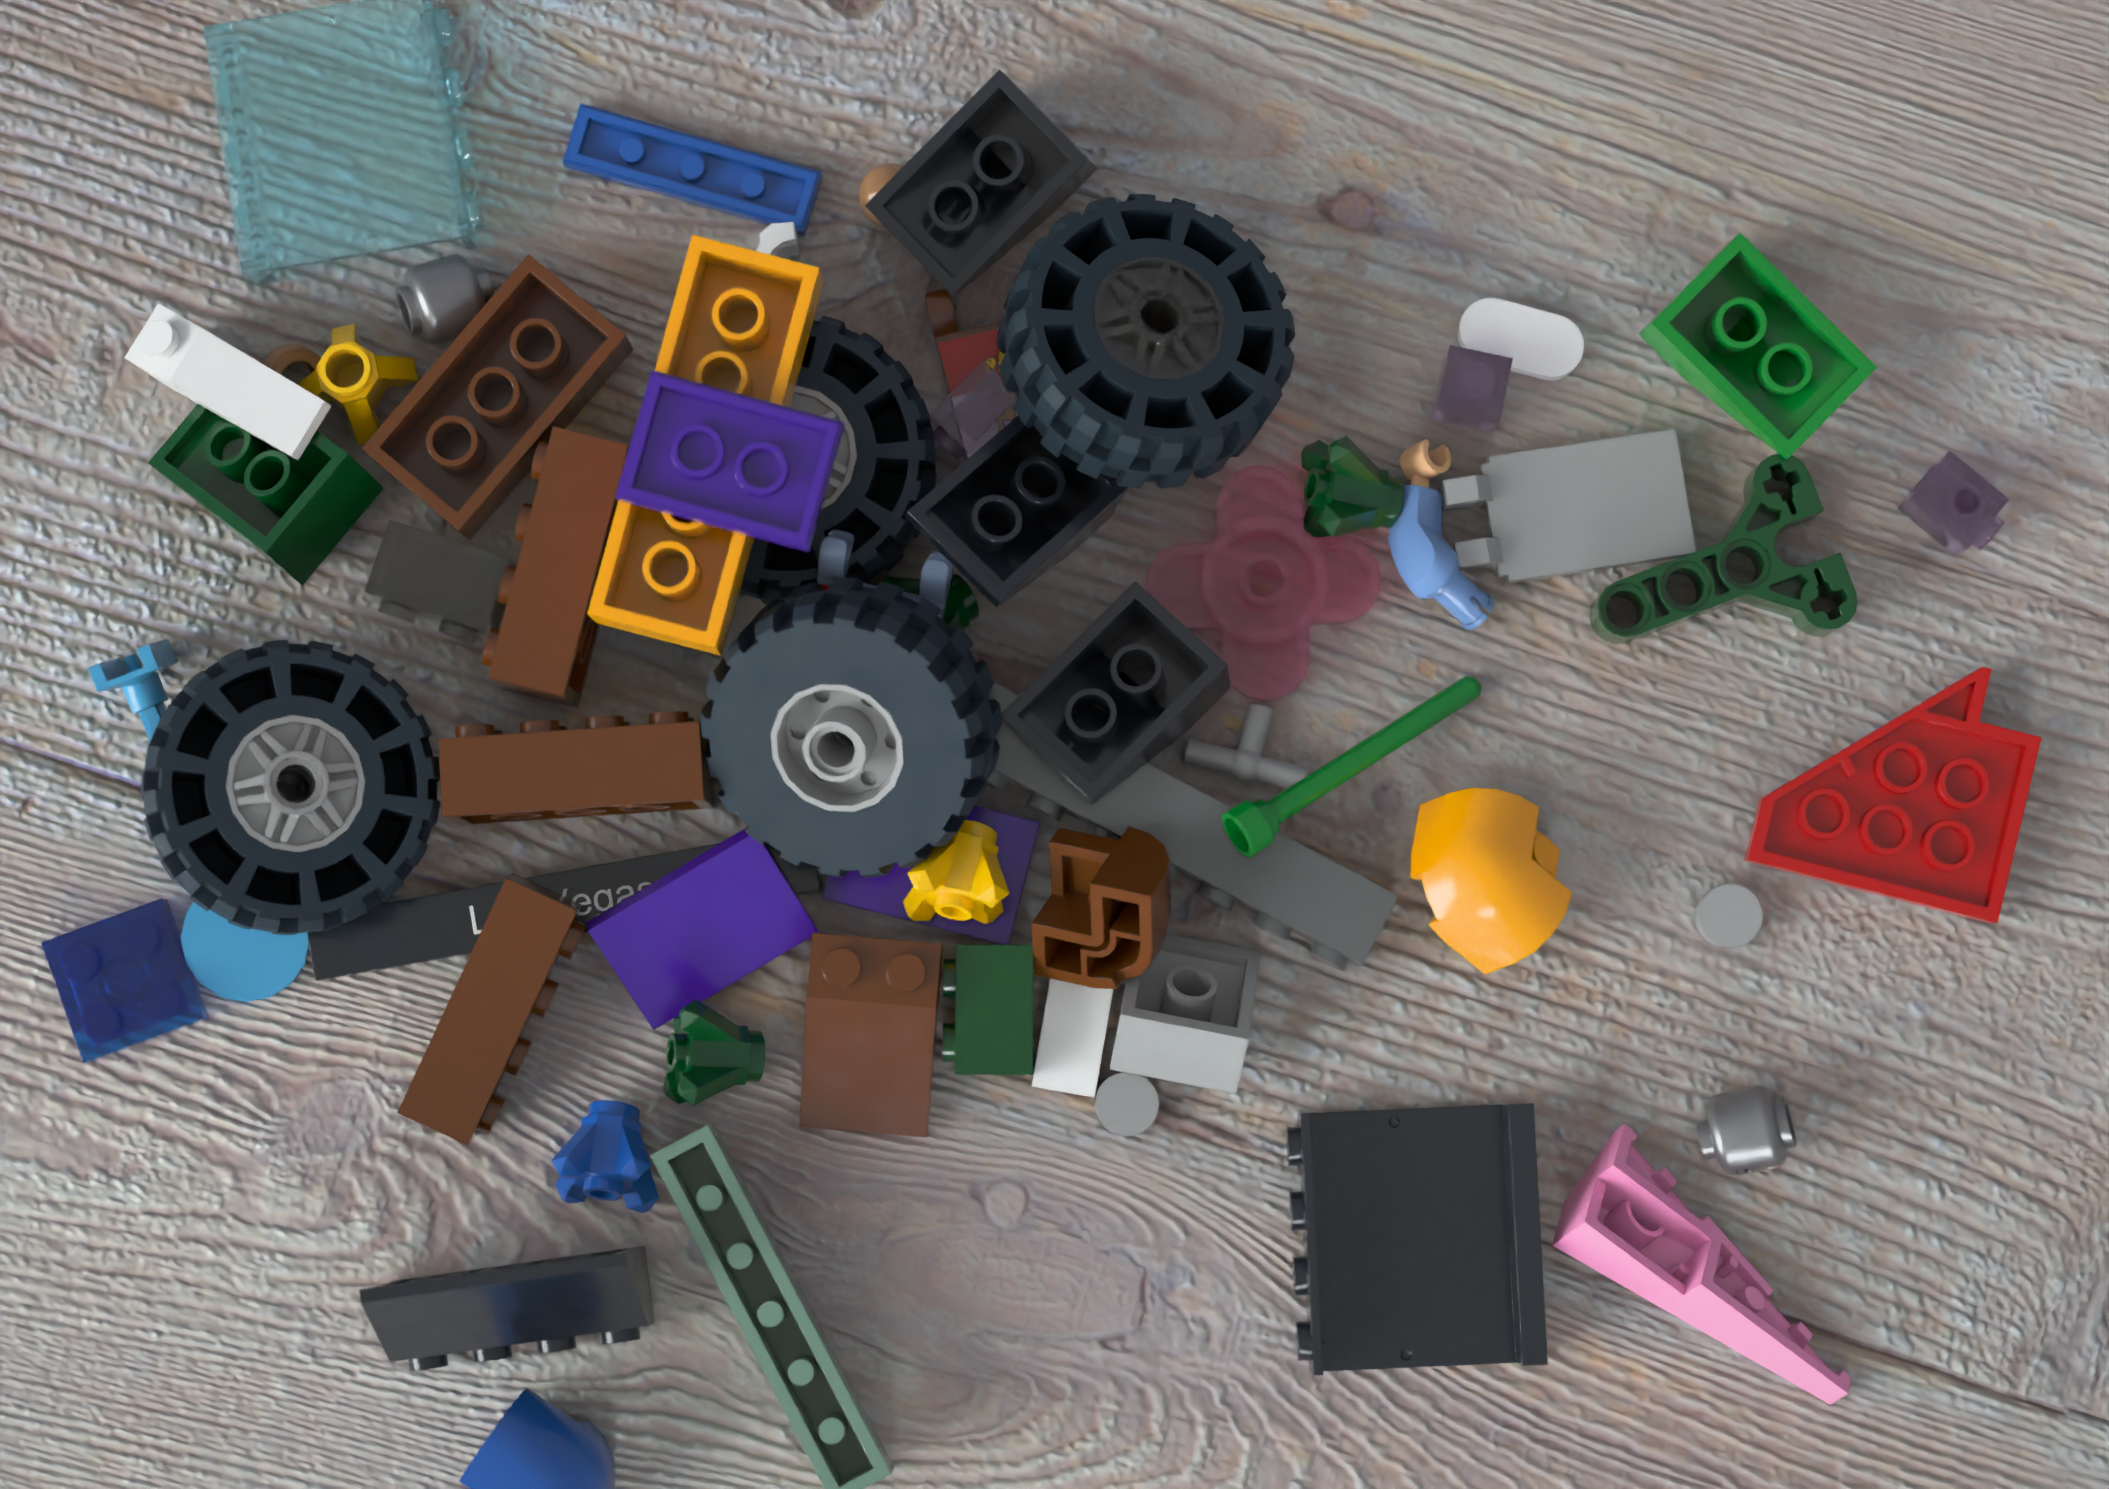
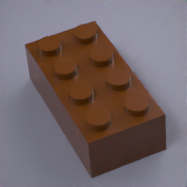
[361,254,634,541]
[482,427,629,708]
[438,711,715,825]

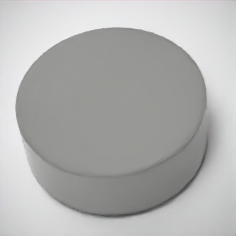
[1696,884,1763,948]
[1095,1072,1159,1136]

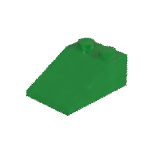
[1638,233,1877,459]

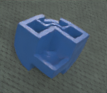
[459,1388,615,1489]

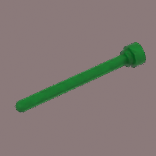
[1221,676,1482,858]

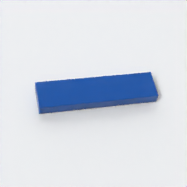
[563,103,823,236]

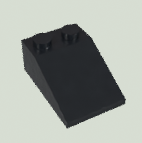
[865,69,1098,297]
[905,416,1128,608]
[1001,581,1231,805]

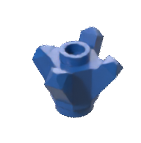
[551,1100,659,1213]

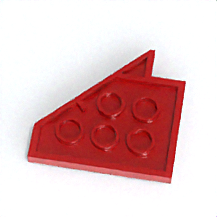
[1744,667,2042,924]

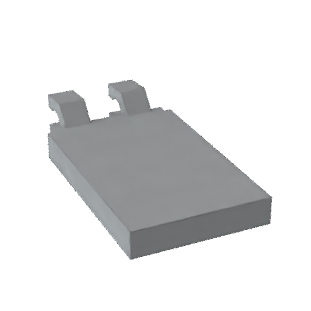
[1439,428,1696,584]

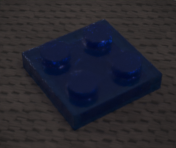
[41,898,209,1063]

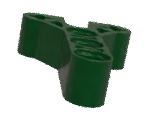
[1589,454,1858,644]

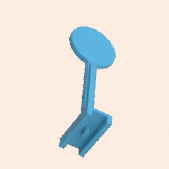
[88,639,309,1002]

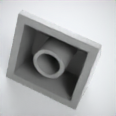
[1110,933,1261,1094]

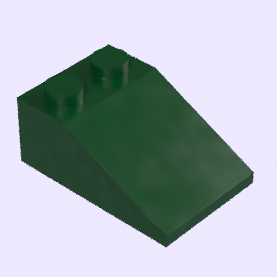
[148,404,384,586]

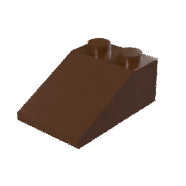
[799,933,944,1138]

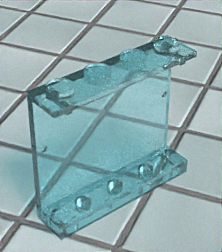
[203,0,484,286]

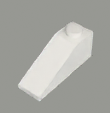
[125,304,331,460]

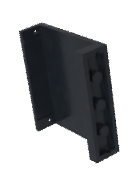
[1286,1103,1548,1375]

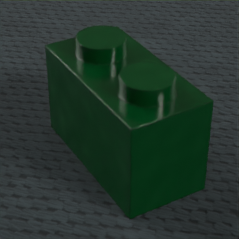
[943,945,1034,1075]

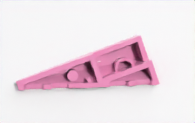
[1552,1124,1851,1405]

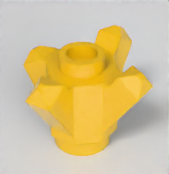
[299,324,418,445]
[903,820,1009,924]

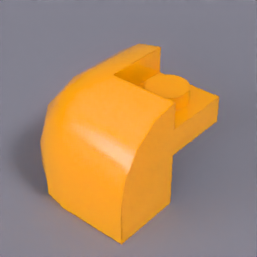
[1411,788,1572,974]

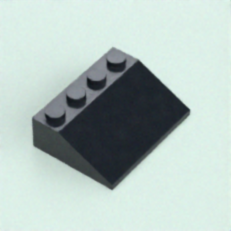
[359,1246,655,1371]

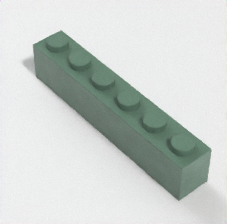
[650,1124,894,1489]

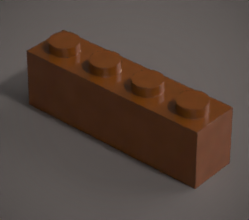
[397,873,586,1145]

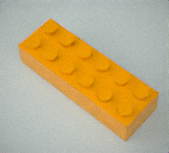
[588,235,824,656]

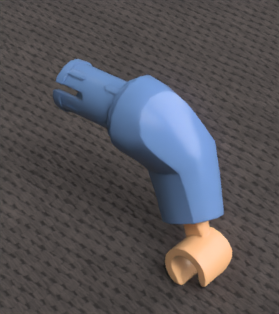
[1388,439,1495,630]

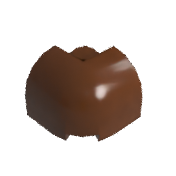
[1032,826,1171,989]

